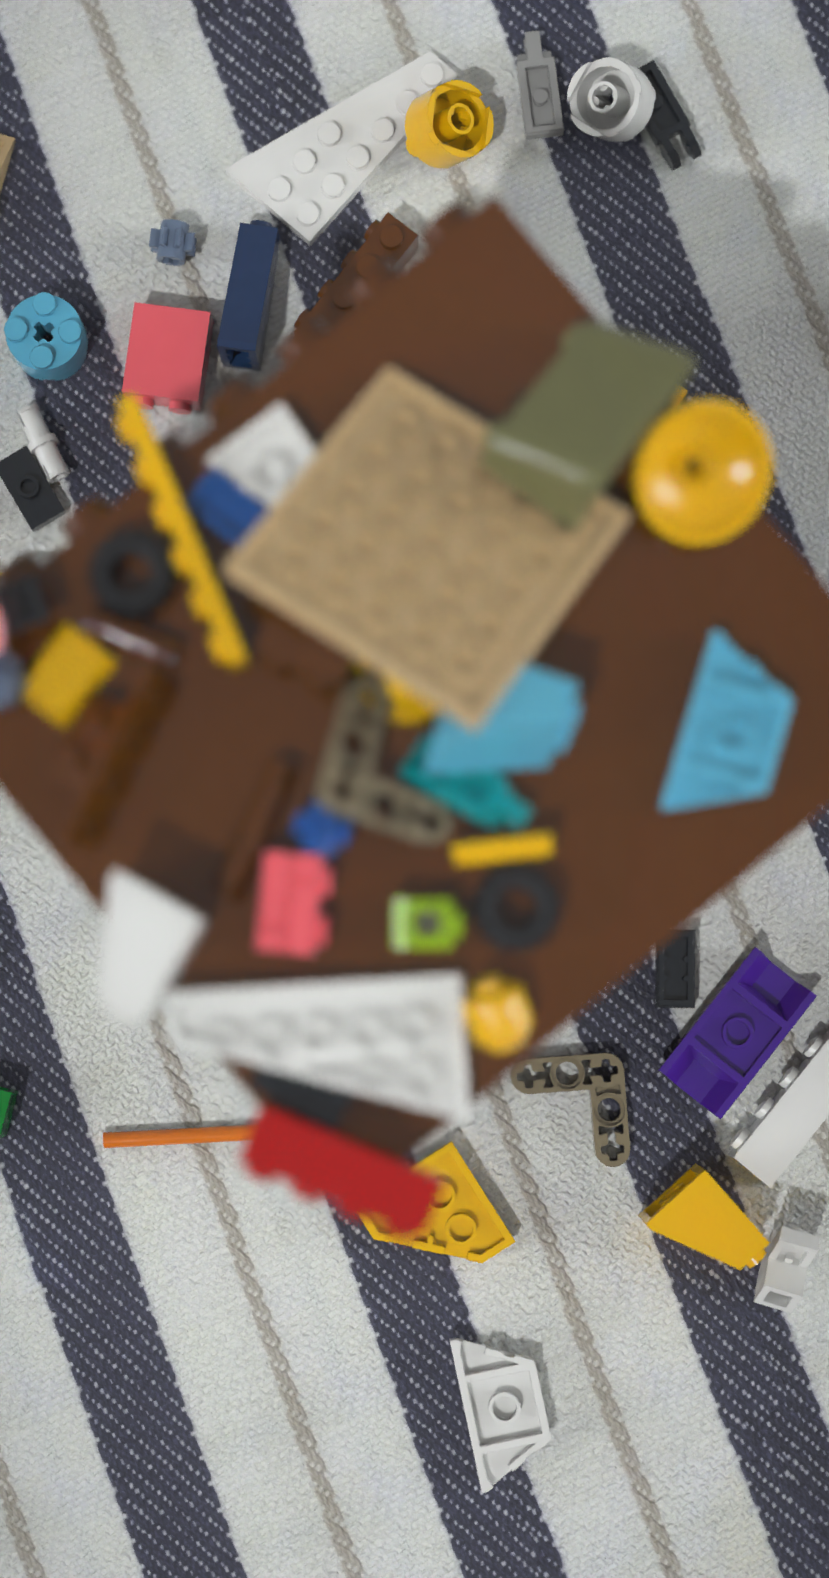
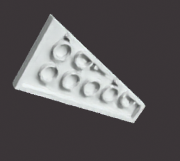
[166,974,470,1122]

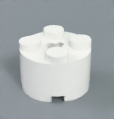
[567,57,656,142]

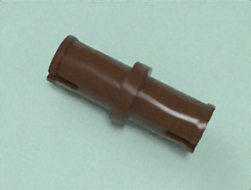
[81,606,183,670]

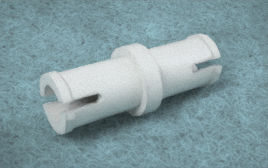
[15,404,71,483]

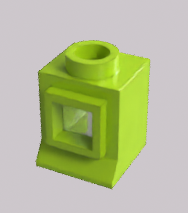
[393,899,462,949]

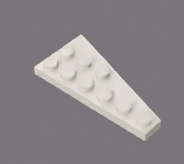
[225,51,459,246]

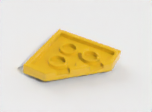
[363,1141,515,1263]

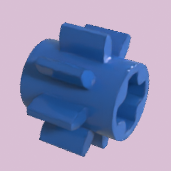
[291,801,353,857]

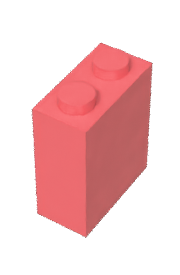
[122,302,214,414]

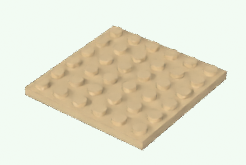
[224,366,632,733]

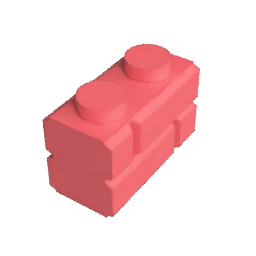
[255,851,333,955]

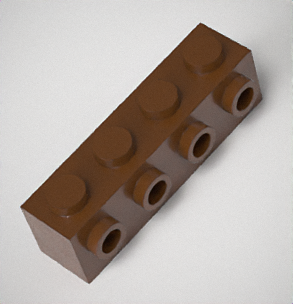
[294,213,418,332]

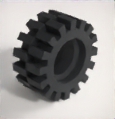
[87,527,178,619]
[472,864,561,952]

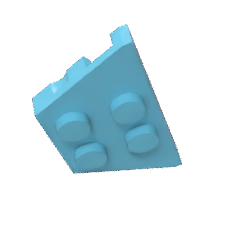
[659,630,794,811]

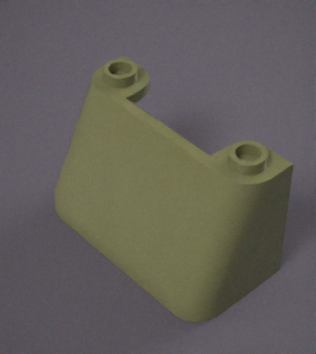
[479,319,698,532]

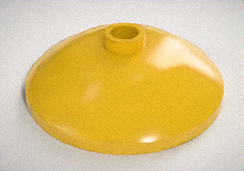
[633,399,773,544]

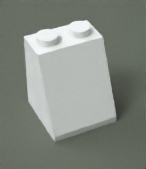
[96,869,210,1028]

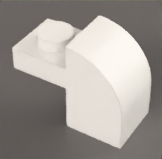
[754,1226,820,1313]

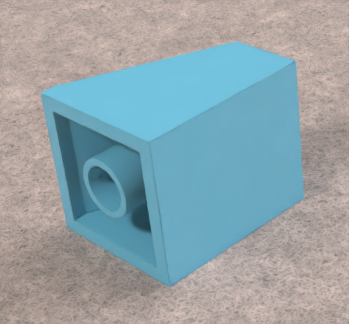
[424,665,582,774]

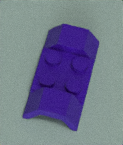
[658,947,817,1119]

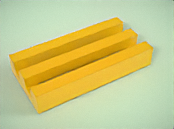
[452,834,552,867]

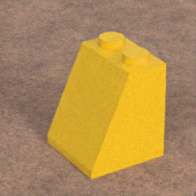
[638,1163,770,1270]

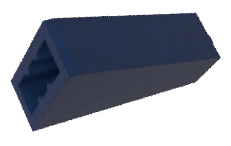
[217,220,280,372]

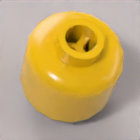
[462,975,533,1052]

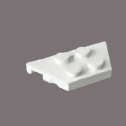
[450,1337,552,1493]

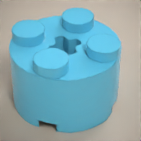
[4,292,88,381]

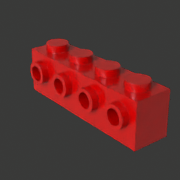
[237,1103,445,1241]

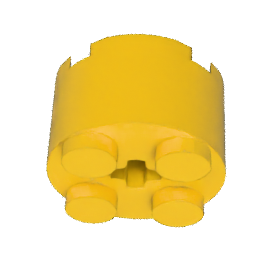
[405,80,494,169]

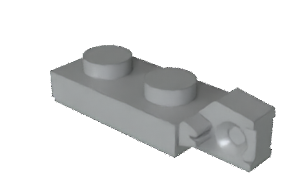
[516,31,564,140]

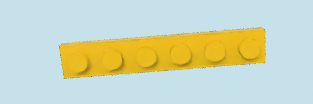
[114,393,250,672]

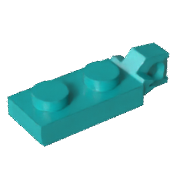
[398,734,533,835]

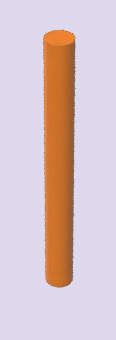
[103,1125,252,1148]

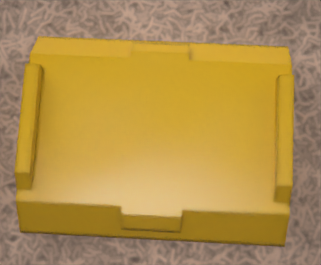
[22,622,118,730]

